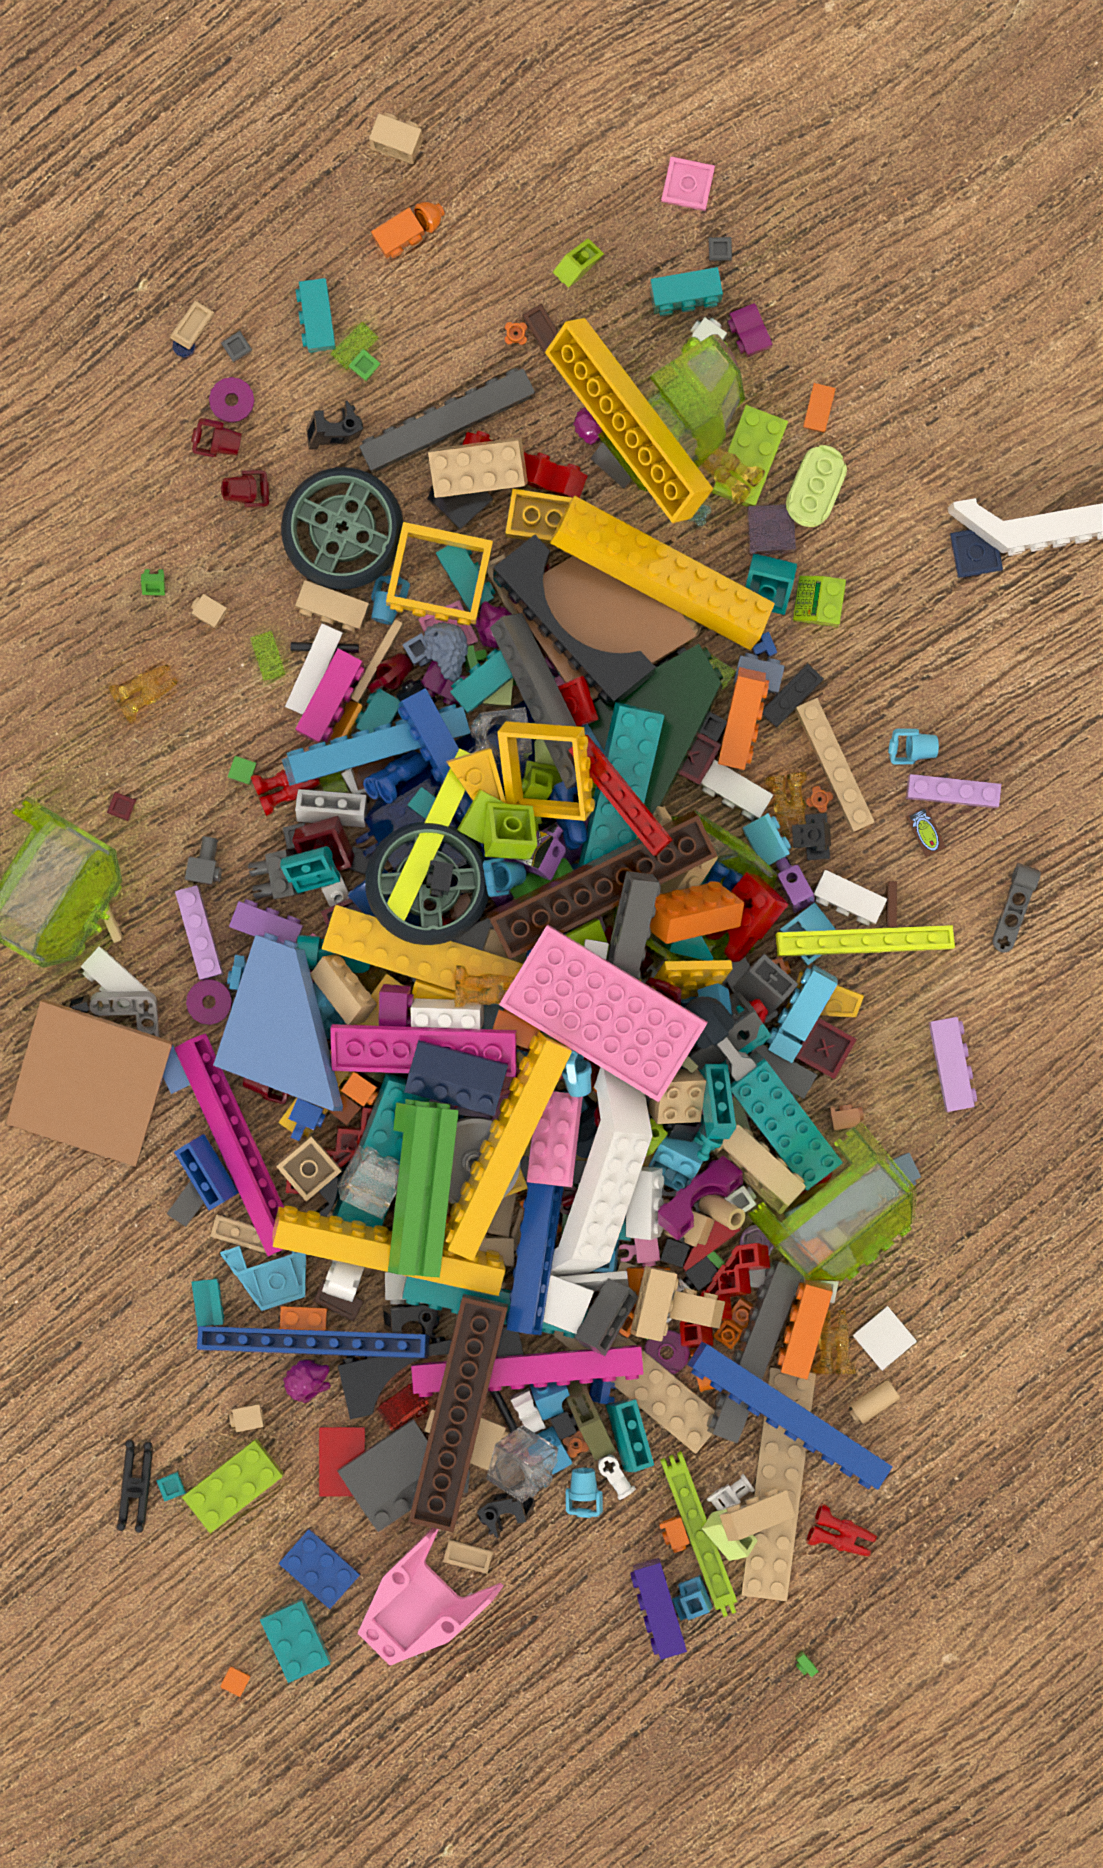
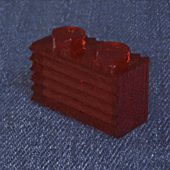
[376,1382,430,1431]

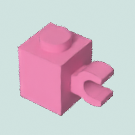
[619,1238,660,1267]

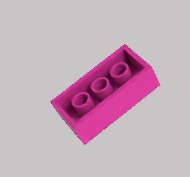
[295,648,365,743]

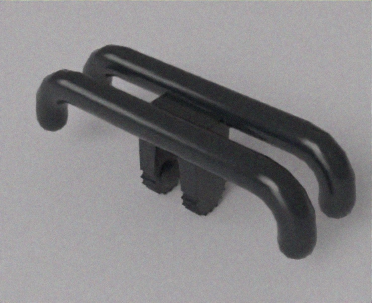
[116,1439,153,1533]

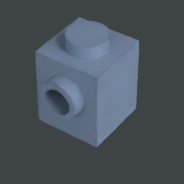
[402,633,432,667]

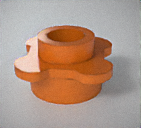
[504,322,527,345]
[806,786,833,813]
[563,1431,589,1458]

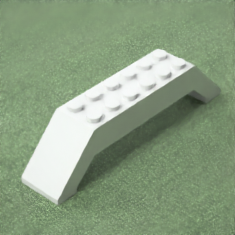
[948,498,1103,556]
[551,1067,652,1277]

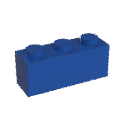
[174,1134,239,1211]

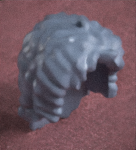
[423,622,468,682]

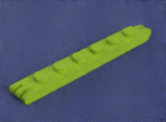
[660,1451,737,1617]

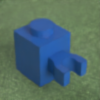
[288,1098,326,1141]

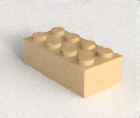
[428,437,528,498]
[713,1124,806,1215]

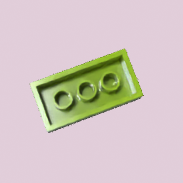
[712,405,788,509]
[182,1438,284,1533]

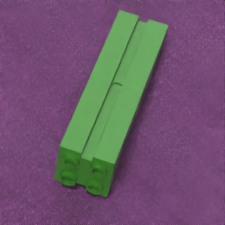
[388,1099,459,1278]

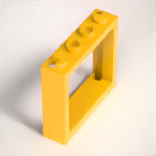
[386,522,493,626]
[498,721,595,821]

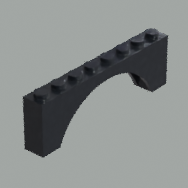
[493,535,655,708]
[338,1324,524,1420]

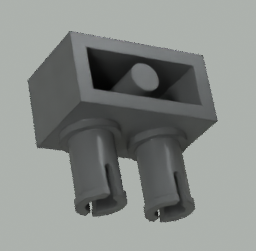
[185,836,222,886]
[248,849,305,899]

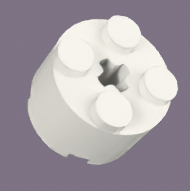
[322,1260,365,1302]

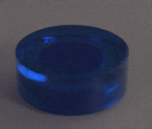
[173,341,196,358]

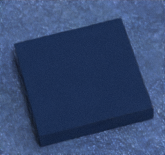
[950,530,1003,578]

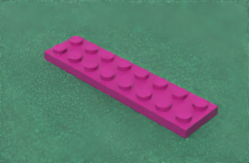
[331,1024,517,1077]

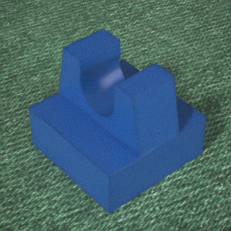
[752,632,778,658]
[590,1378,617,1404]

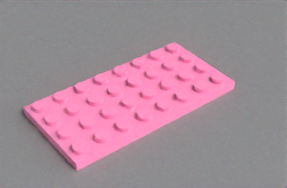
[499,925,708,1102]

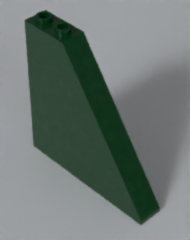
[588,644,724,815]

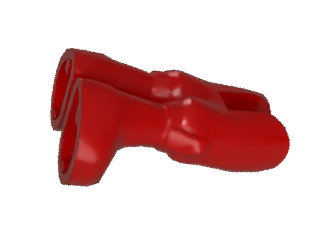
[250,769,321,816]
[806,1503,877,1557]

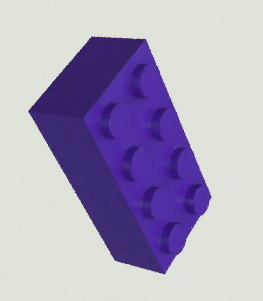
[630,1558,687,1660]

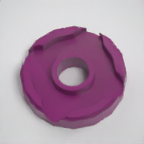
[209,377,255,423]
[186,979,232,1025]
[644,1330,690,1374]

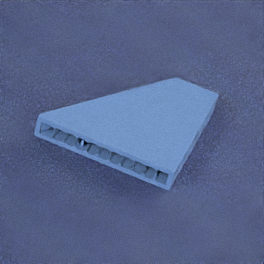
[213,932,343,1111]

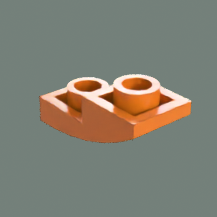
[713,1297,754,1350]

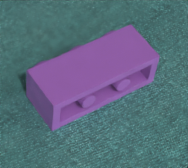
[229,899,304,943]

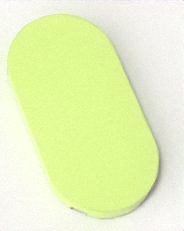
[786,445,847,527]

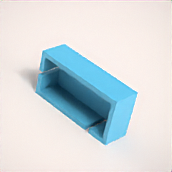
[766,964,838,1063]

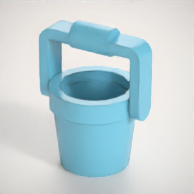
[888,729,939,764]
[562,1049,592,1097]
[565,1467,603,1518]

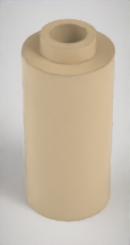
[699,1195,745,1230]
[849,1379,900,1424]

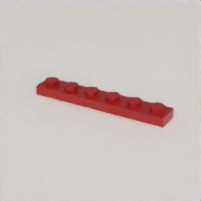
[568,735,673,856]

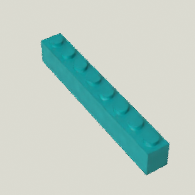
[402,1276,588,1338]

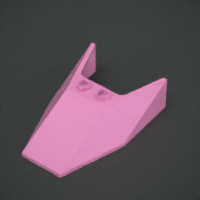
[358,1528,504,1665]

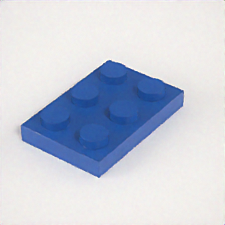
[278,1528,360,1609]

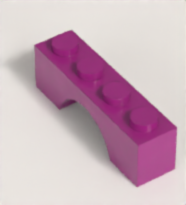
[658,1155,743,1241]

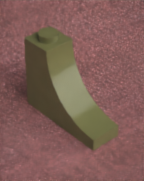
[566,1380,616,1461]

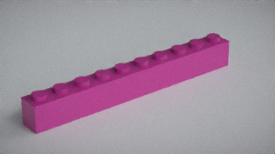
[174,1033,284,1256]
[411,1345,644,1397]

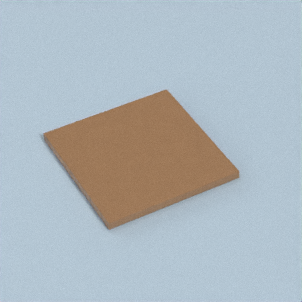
[507,556,697,701]
[6,999,173,1167]

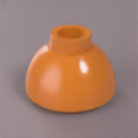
[414,202,445,233]

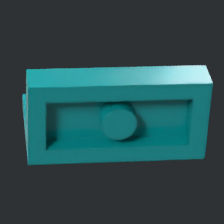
[191,1278,225,1327]

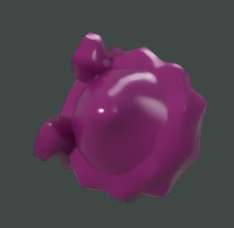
[573,407,608,445]
[473,601,512,649]
[283,1359,331,1403]

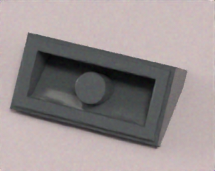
[167,1180,204,1227]

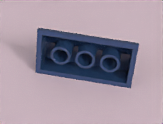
[404,1040,508,1116]

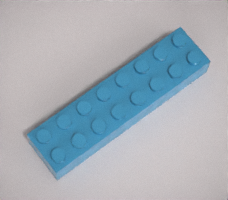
[282,704,470,786]

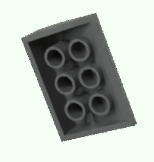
[337,1419,428,1532]

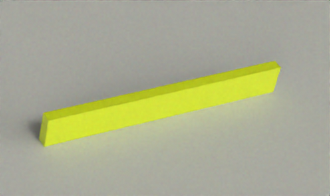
[387,748,470,921]
[775,925,955,957]

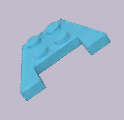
[220,1246,306,1311]

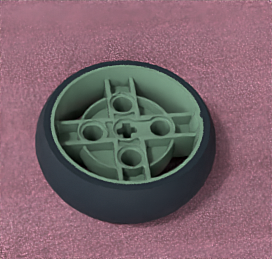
[281,467,404,590]
[365,821,489,945]

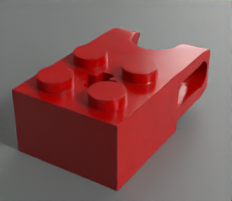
[705,872,789,962]

